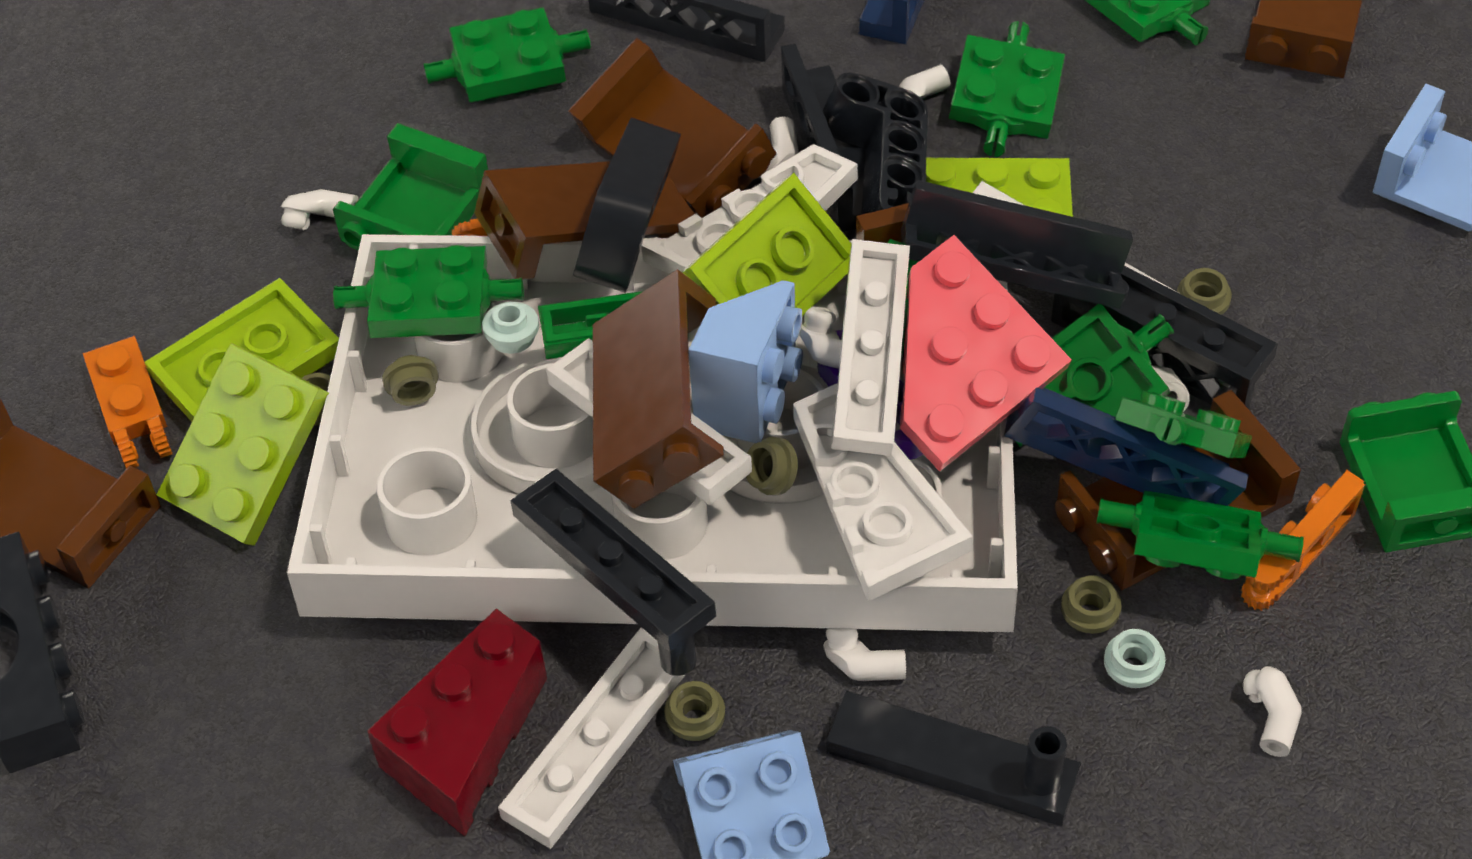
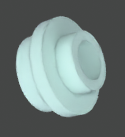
[482,302,539,354]
[1104,629,1165,688]

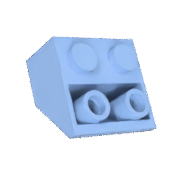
[689,280,803,443]

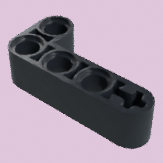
[822,72,928,215]
[573,117,681,293]

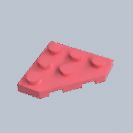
[900,235,1072,472]

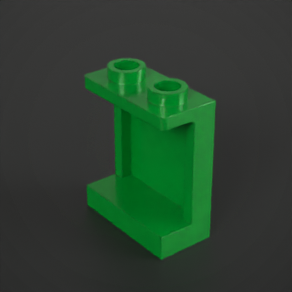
[333,123,488,251]
[1339,391,1472,553]

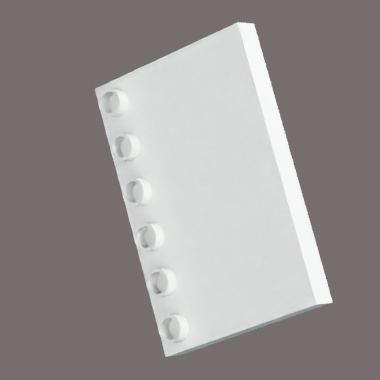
[287,234,1018,632]

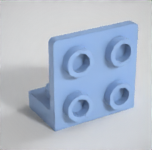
[1373,84,1472,231]
[673,730,829,859]

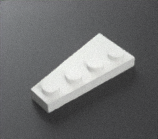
[642,144,858,274]
[793,383,973,602]

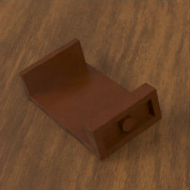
[1245,0,1362,78]
[568,38,777,218]
[474,161,695,279]
[593,269,724,509]
[1055,390,1301,590]
[0,398,161,589]

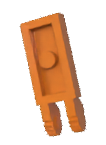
[82,336,173,469]
[1241,470,1365,611]

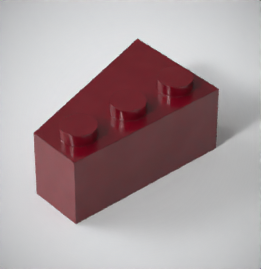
[367,608,547,836]

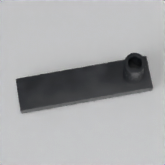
[510,468,717,676]
[826,690,1081,826]

